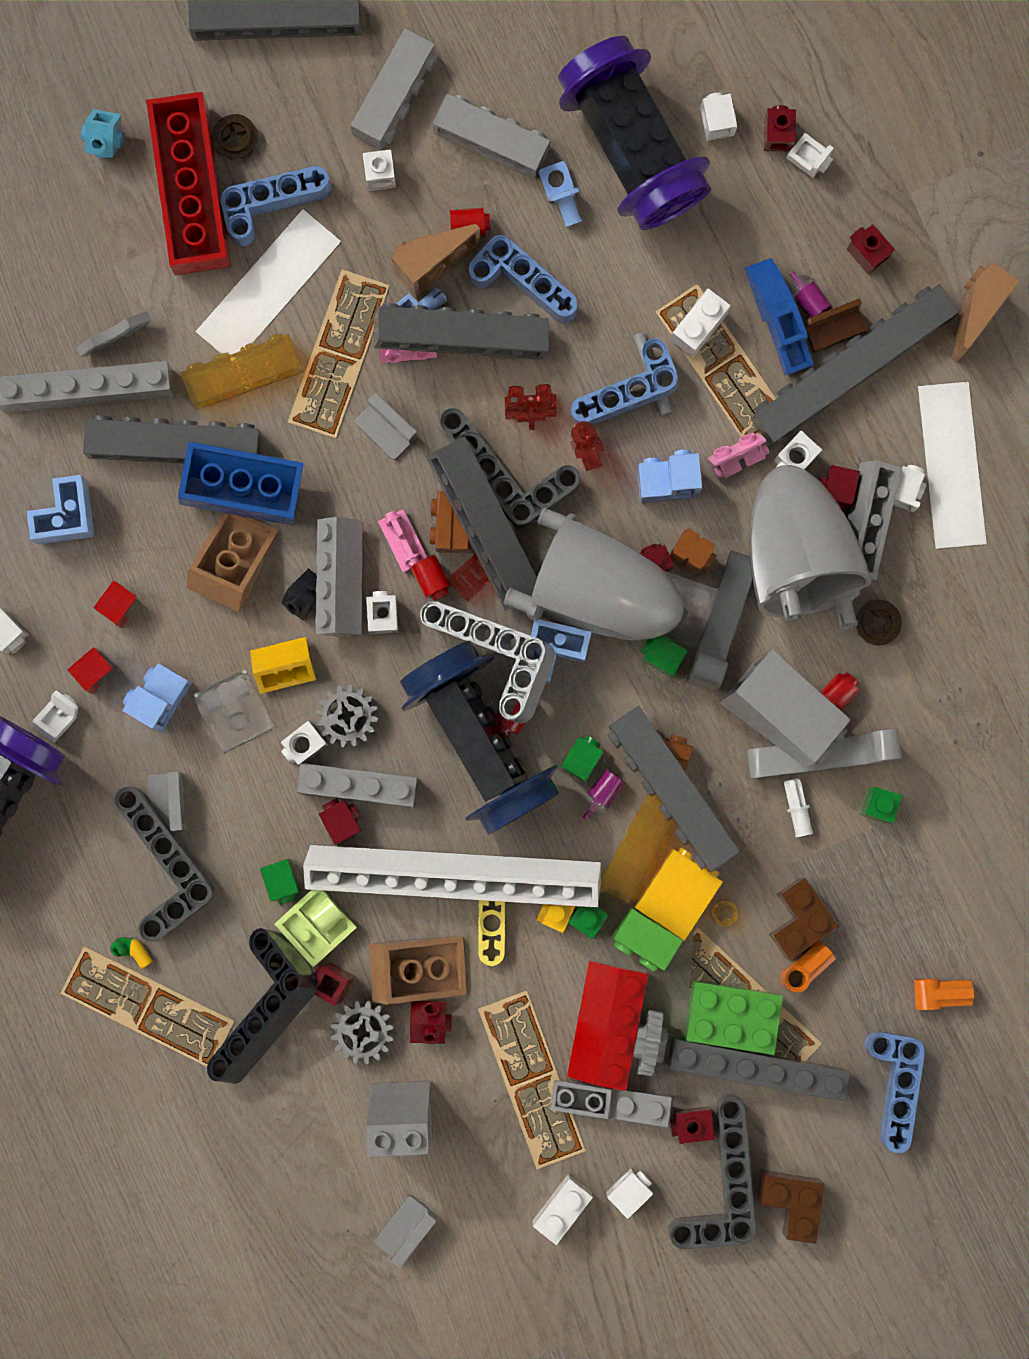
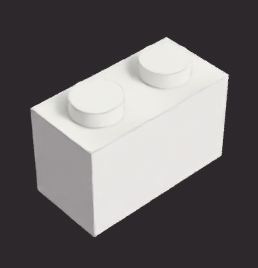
[671,289,731,358]
[533,1174,593,1245]

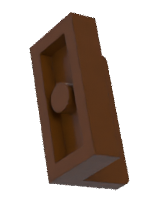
[804,298,868,353]

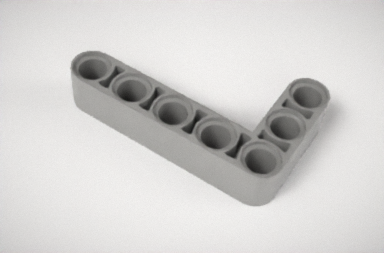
[420,601,555,724]
[747,729,902,779]

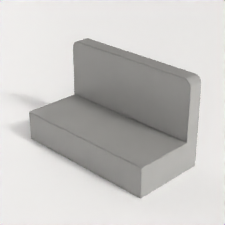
[354,392,418,460]
[147,772,186,831]
[374,1195,437,1269]

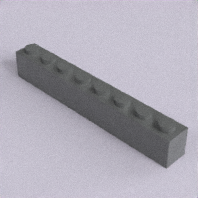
[751,284,960,447]

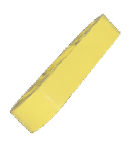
[478,900,505,966]

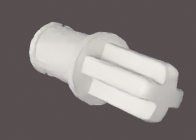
[784,778,813,837]

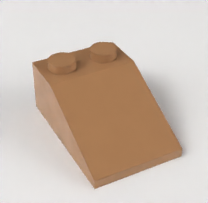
[391,224,481,298]
[952,260,1019,363]
[187,513,279,612]
[369,936,467,1005]

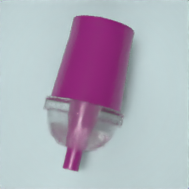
[790,271,833,317]
[582,769,626,820]

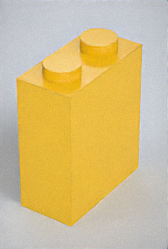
[634,848,723,941]

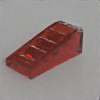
[449,554,490,602]

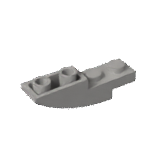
[550,1080,673,1127]

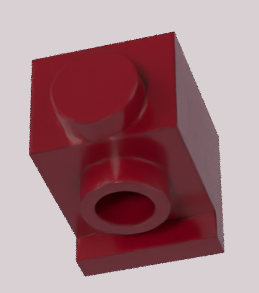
[639,543,674,573]

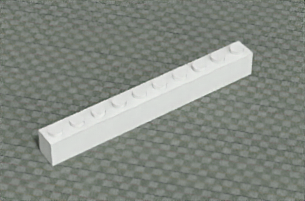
[303,845,601,907]

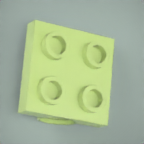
[274,890,357,967]

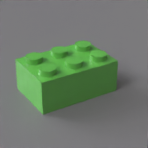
[684,980,783,1055]

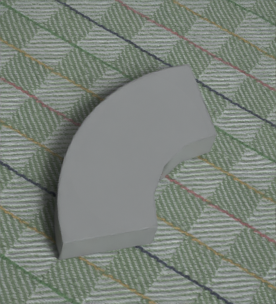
[76,311,151,357]

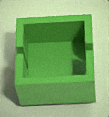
[611,907,683,972]

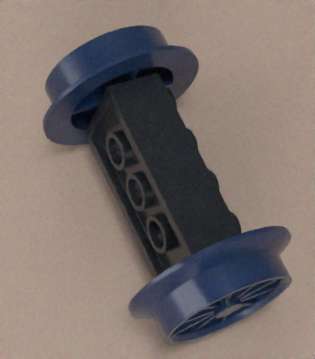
[400,641,560,835]

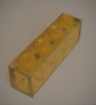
[180,333,303,410]
[601,793,674,904]

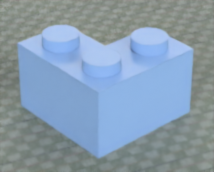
[637,450,702,502]
[27,475,95,545]
[525,619,592,684]
[122,663,192,732]

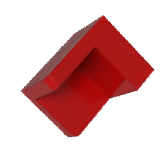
[93,580,137,628]
[67,647,112,694]

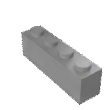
[350,29,437,150]
[432,94,550,179]
[847,460,901,580]
[315,516,363,637]
[297,763,418,808]

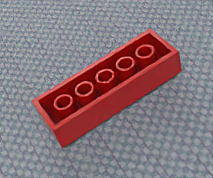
[146,92,231,275]

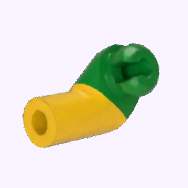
[110,937,154,969]

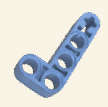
[220,166,331,246]
[469,235,578,324]
[571,338,678,427]
[864,1031,925,1154]

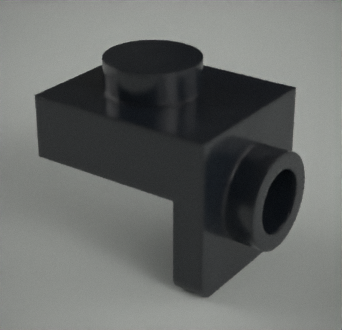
[282,568,317,620]

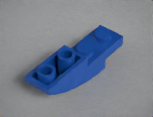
[744,258,814,375]

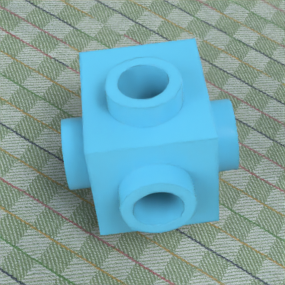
[81,109,125,158]

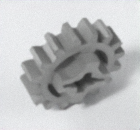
[315,685,379,748]
[330,1000,394,1064]
[633,1010,668,1076]

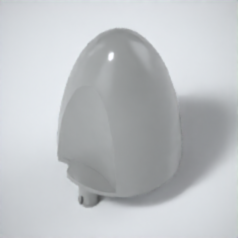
[750,465,871,629]
[503,507,684,640]

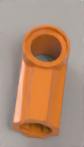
[780,940,836,992]
[914,979,974,1010]

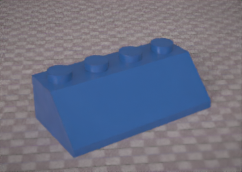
[178,442,304,526]

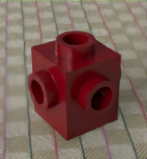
[410,1001,452,1044]

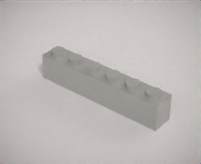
[0,361,175,413]

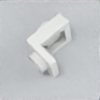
[786,133,834,178]
[31,691,79,743]

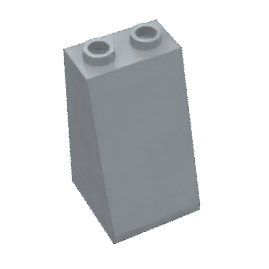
[719,649,850,767]
[366,1081,432,1157]

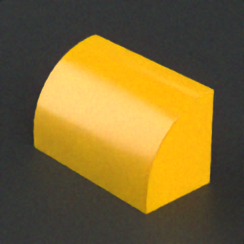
[250,637,316,694]

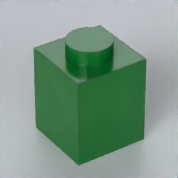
[640,635,688,678]
[560,735,604,782]
[860,786,902,824]
[259,859,301,905]
[568,906,609,939]

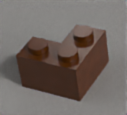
[769,878,838,960]
[757,1170,824,1244]

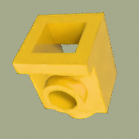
[536,904,575,933]

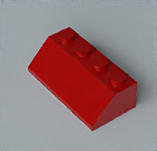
[567,961,648,1091]

